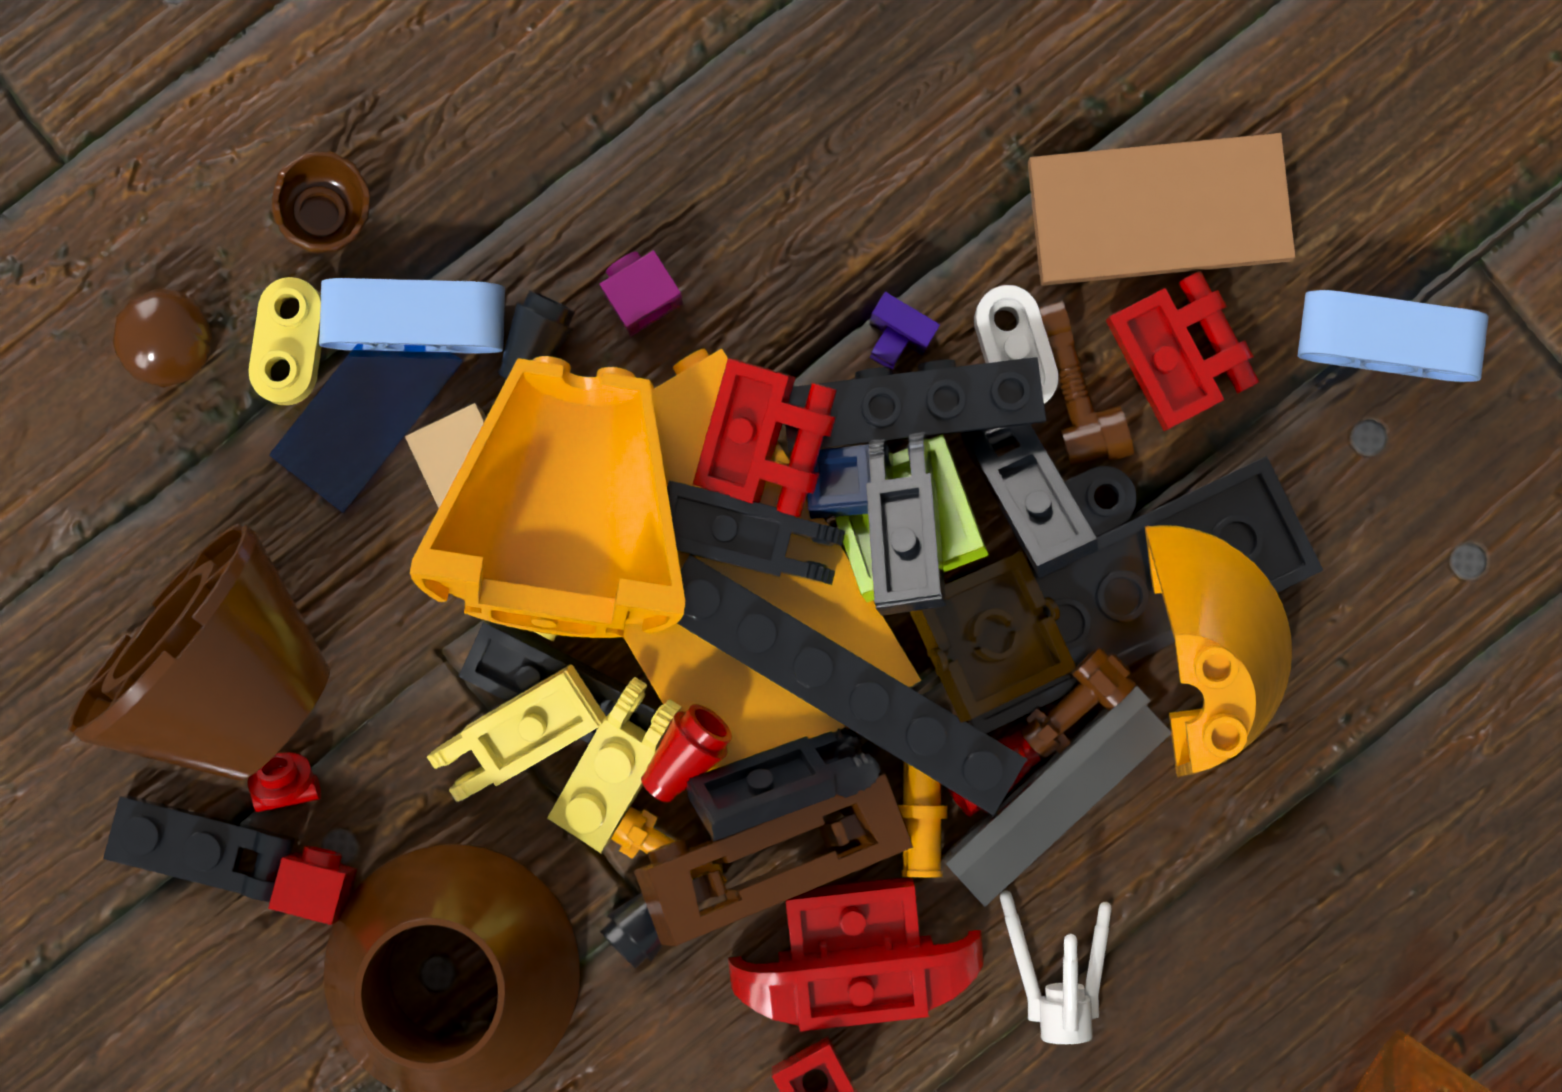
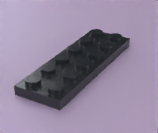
[969,456,1323,734]

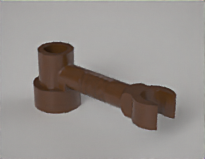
[1039,301,1134,466]

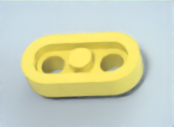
[249,277,322,405]

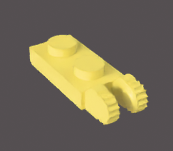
[427,664,606,802]
[547,677,681,853]

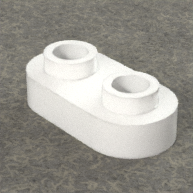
[974,285,1058,404]

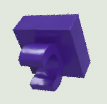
[869,292,940,369]

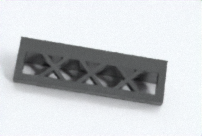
[941,686,1172,907]

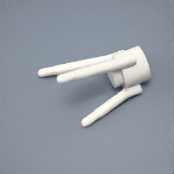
[1000,890,1112,1044]

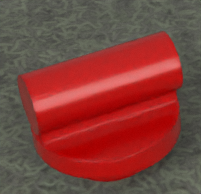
[247,753,321,812]

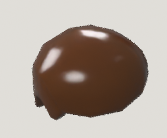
[272,151,370,253]
[113,289,212,388]

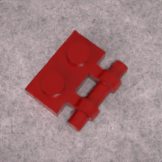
[1106,271,1260,431]
[692,358,837,517]

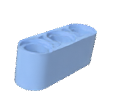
[319,278,505,354]
[1297,290,1489,382]

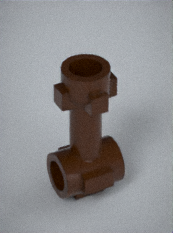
[1020,647,1136,758]

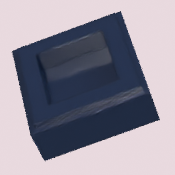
[807,445,871,519]

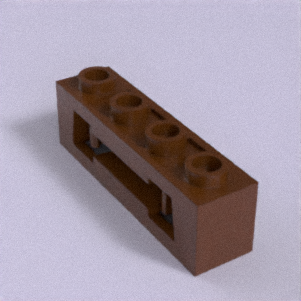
[634,774,913,946]

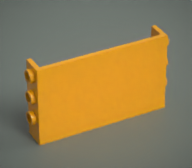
[623,348,921,772]

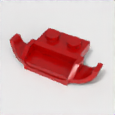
[728,877,984,1031]

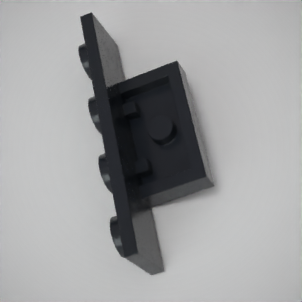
[785,357,1046,453]

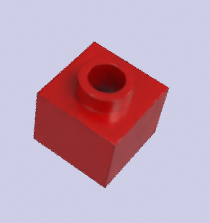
[268,845,357,925]
[772,1036,858,1092]

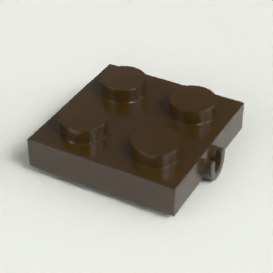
[910,551,1077,723]

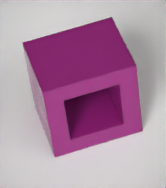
[599,250,683,337]

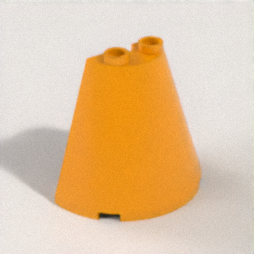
[410,356,685,638]
[1145,525,1292,777]

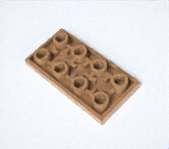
[1028,133,1295,286]

